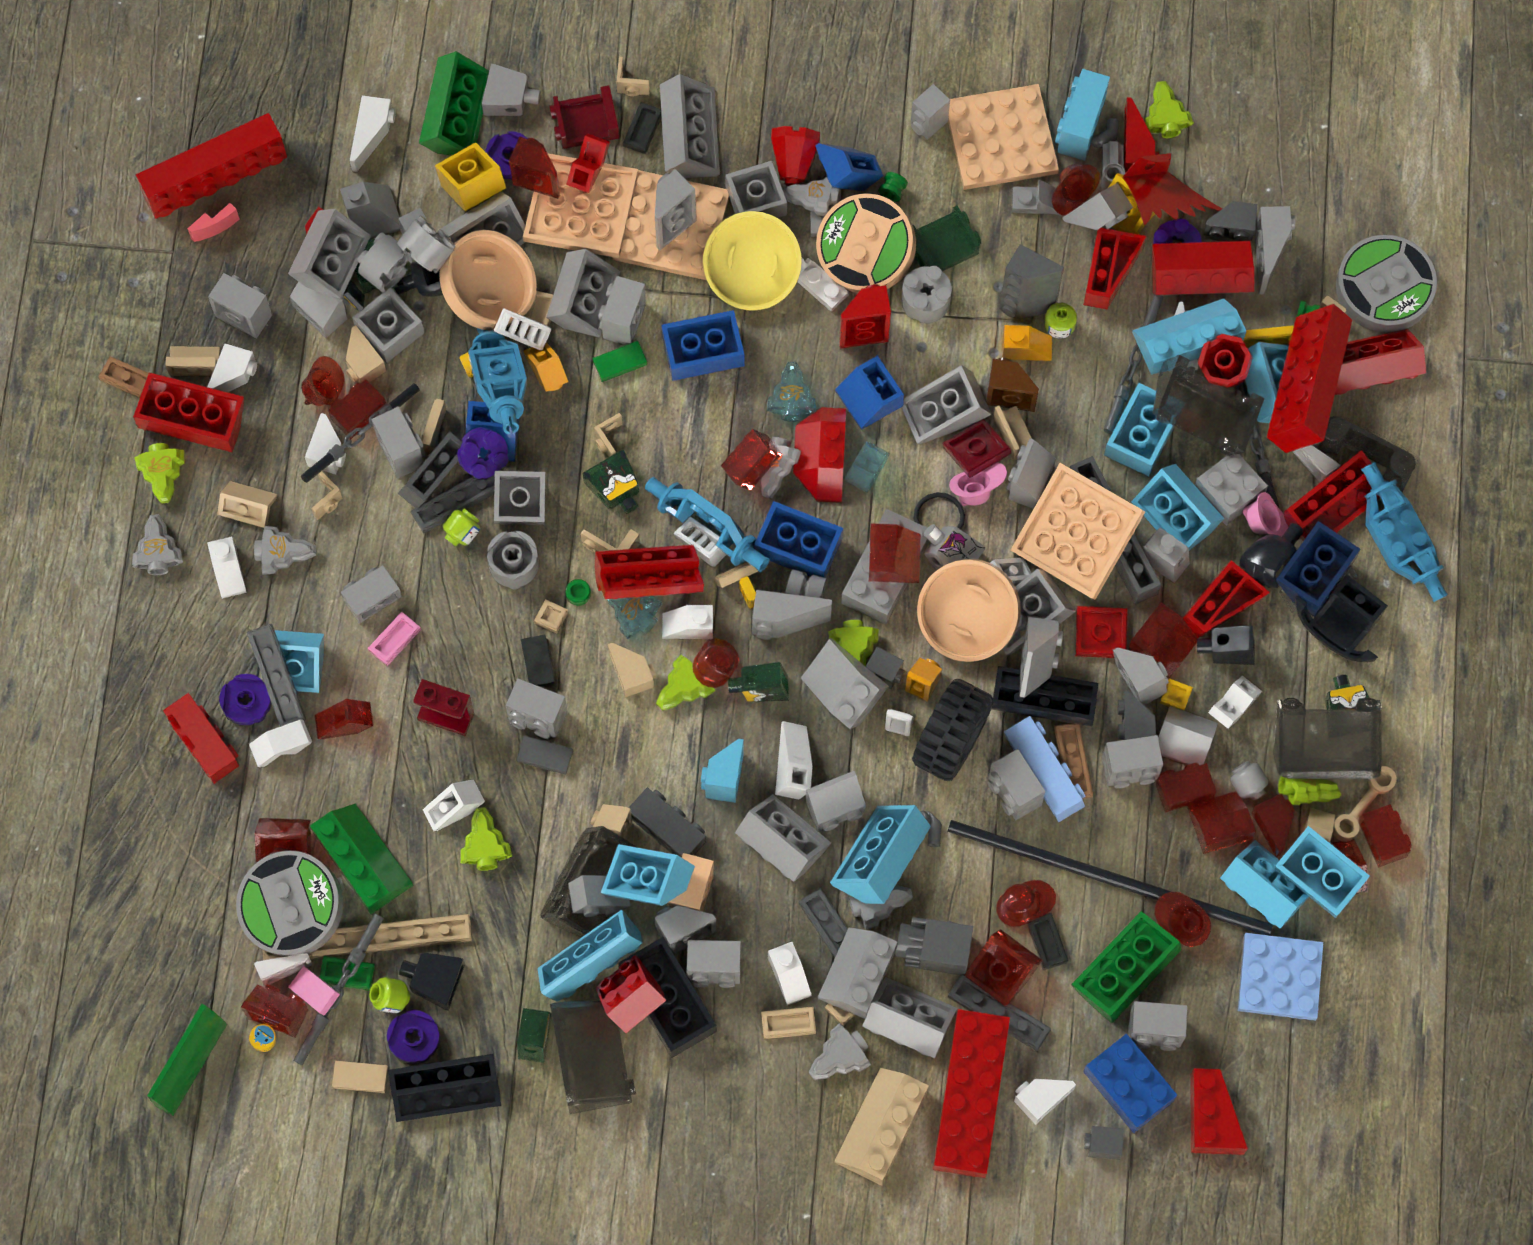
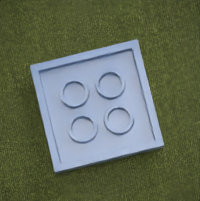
[1238,933,1323,1021]

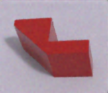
[566,134,610,193]

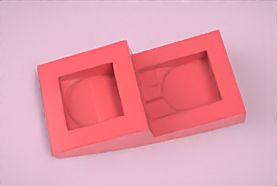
[187,203,240,242]

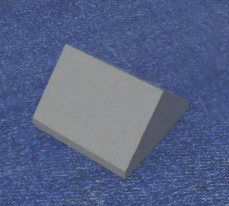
[1158,706,1218,770]

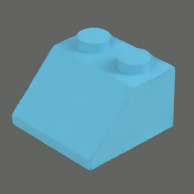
[275,630,324,693]
[701,739,744,803]

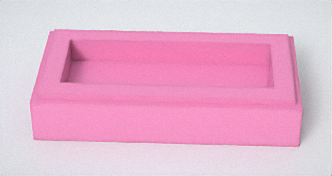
[368,612,421,666]
[288,966,340,1016]

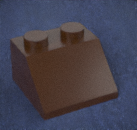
[986,358,1039,412]

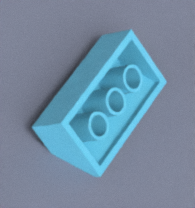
[1132,299,1246,375]
[830,805,931,904]
[537,910,643,1002]

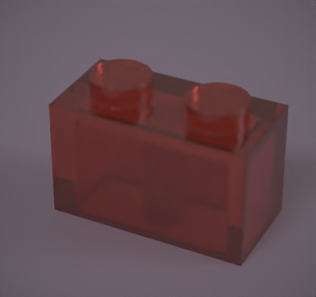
[328,379,386,440]
[721,429,782,490]
[1155,763,1217,813]
[1358,804,1412,868]

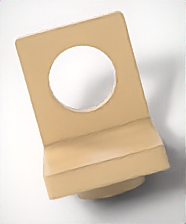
[616,56,650,96]
[594,413,622,463]
[312,471,343,520]

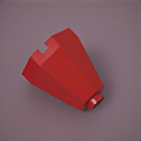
[771,126,821,186]
[1198,334,1253,388]

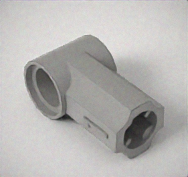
[1101,141,1125,190]

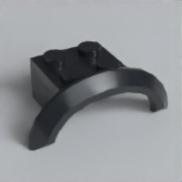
[1295,575,1388,663]

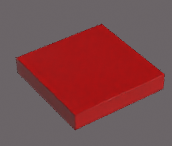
[1075,606,1127,658]

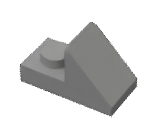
[1012,180,1061,215]

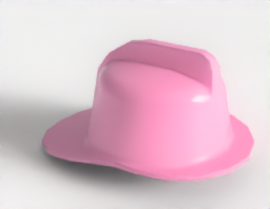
[949,462,1007,506]
[1243,492,1288,537]

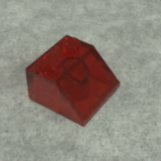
[509,137,560,199]
[868,523,921,583]
[1128,602,1198,679]
[1187,791,1256,854]
[255,818,312,863]
[964,929,1042,1007]
[241,984,308,1038]

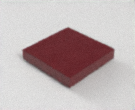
[942,419,1012,478]

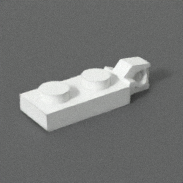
[797,257,849,311]

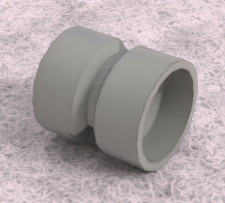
[785,569,827,599]

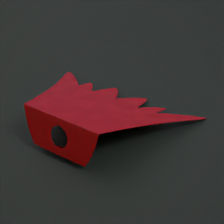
[1122,153,1222,225]

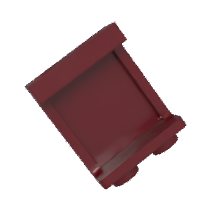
[549,85,619,149]
[413,679,475,737]

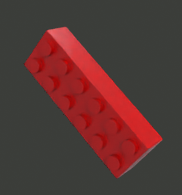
[135,113,287,219]
[1267,303,1352,453]
[933,1009,1010,1178]

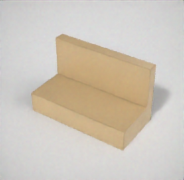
[165,346,220,376]
[993,406,1032,461]
[217,481,277,528]

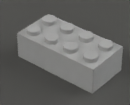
[841,509,929,625]

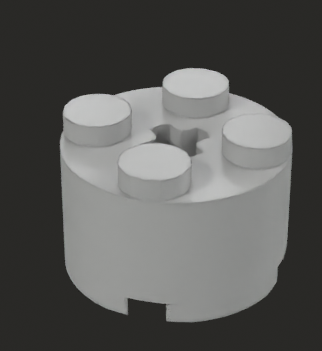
[397,215,456,273]
[357,232,413,292]
[901,266,952,324]
[487,531,539,589]

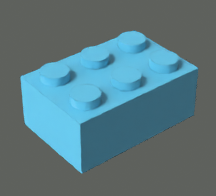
[1055,69,1110,161]
[1104,383,1184,477]

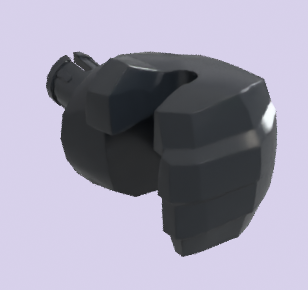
[394,262,443,297]
[1239,523,1304,588]

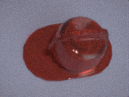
[1052,163,1100,216]
[301,356,345,406]
[692,638,739,688]
[996,880,1056,927]
[1154,891,1211,947]

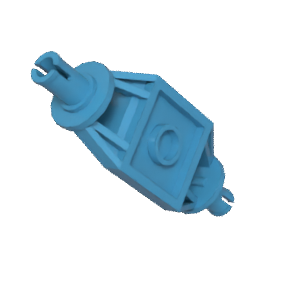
[468,328,527,434]
[1361,462,1448,602]
[645,477,770,572]

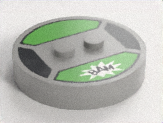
[1336,235,1437,333]
[236,851,343,957]

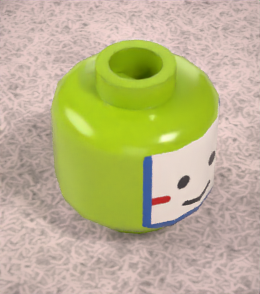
[1044,302,1077,339]
[443,508,480,546]
[369,977,410,1013]

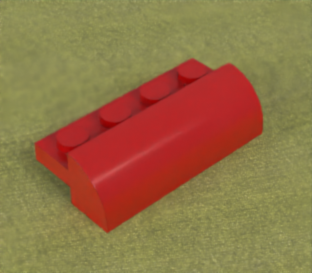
[1284,450,1381,541]
[595,545,704,599]

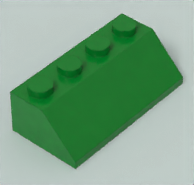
[419,51,489,156]
[310,803,414,915]

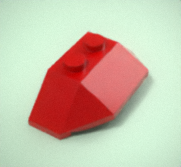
[793,407,846,503]

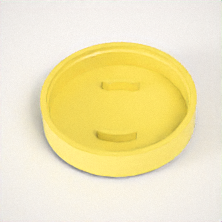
[703,211,802,311]

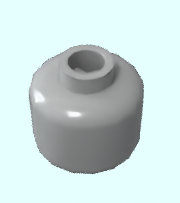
[1230,761,1269,800]

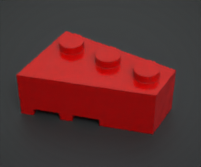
[1083,228,1146,310]
[1178,560,1270,638]
[163,693,239,784]
[1190,1068,1248,1155]

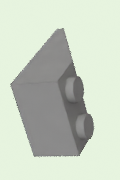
[1255,206,1295,294]
[901,365,991,444]
[1003,568,1076,655]
[752,590,832,640]
[1020,617,1063,697]
[801,638,889,729]

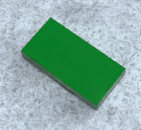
[592,341,647,382]
[319,956,376,991]

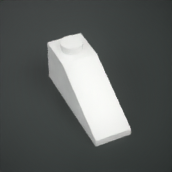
[350,96,396,172]

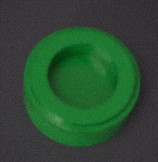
[565,579,591,606]

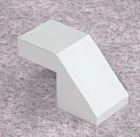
[1208,676,1262,729]
[249,720,312,767]

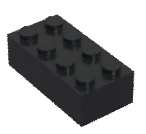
[618,937,717,1058]

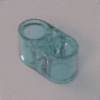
[845,441,890,493]

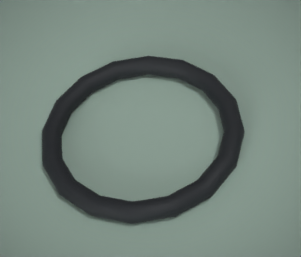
[913,492,965,530]

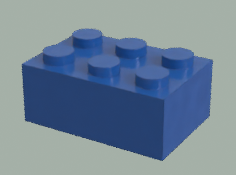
[661,310,745,381]
[754,501,843,578]
[1083,1033,1177,1133]

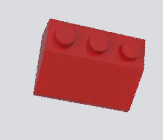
[839,284,891,349]

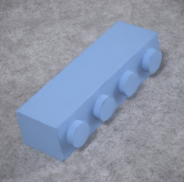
[1004,716,1086,822]

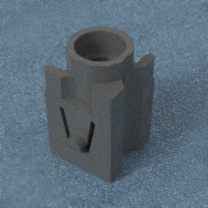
[896,917,973,976]

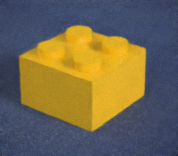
[435,143,506,211]

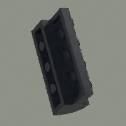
[991,666,1099,727]
[388,1054,502,1122]

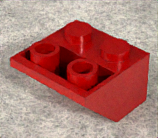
[596,955,666,1033]

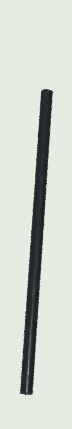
[947,820,1273,936]

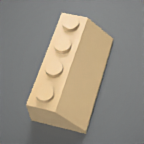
[834,1068,929,1186]

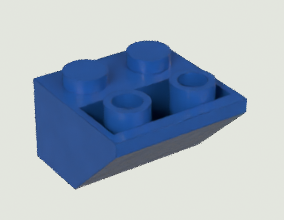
[815,143,883,191]
[835,355,904,430]
[466,401,520,462]

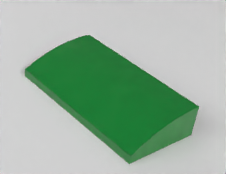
[1071,911,1182,1023]
[147,1004,227,1116]

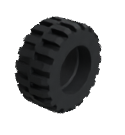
[912,679,994,781]

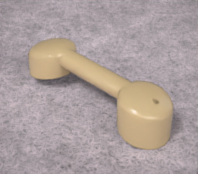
[1333,766,1397,842]

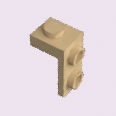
[581,529,641,552]

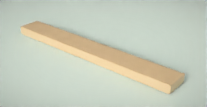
[262,914,472,960]

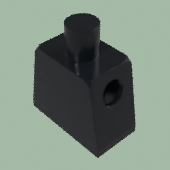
[1197,625,1255,665]
[399,953,465,1011]

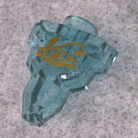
[767,362,816,422]
[607,596,662,639]

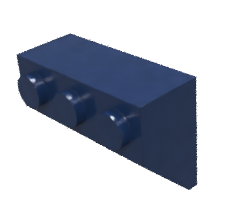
[1276,521,1361,617]

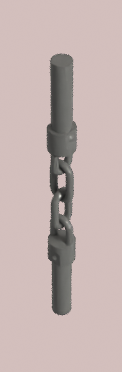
[1104,294,1164,434]
[293,914,384,1065]

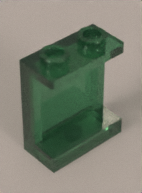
[913,205,981,271]

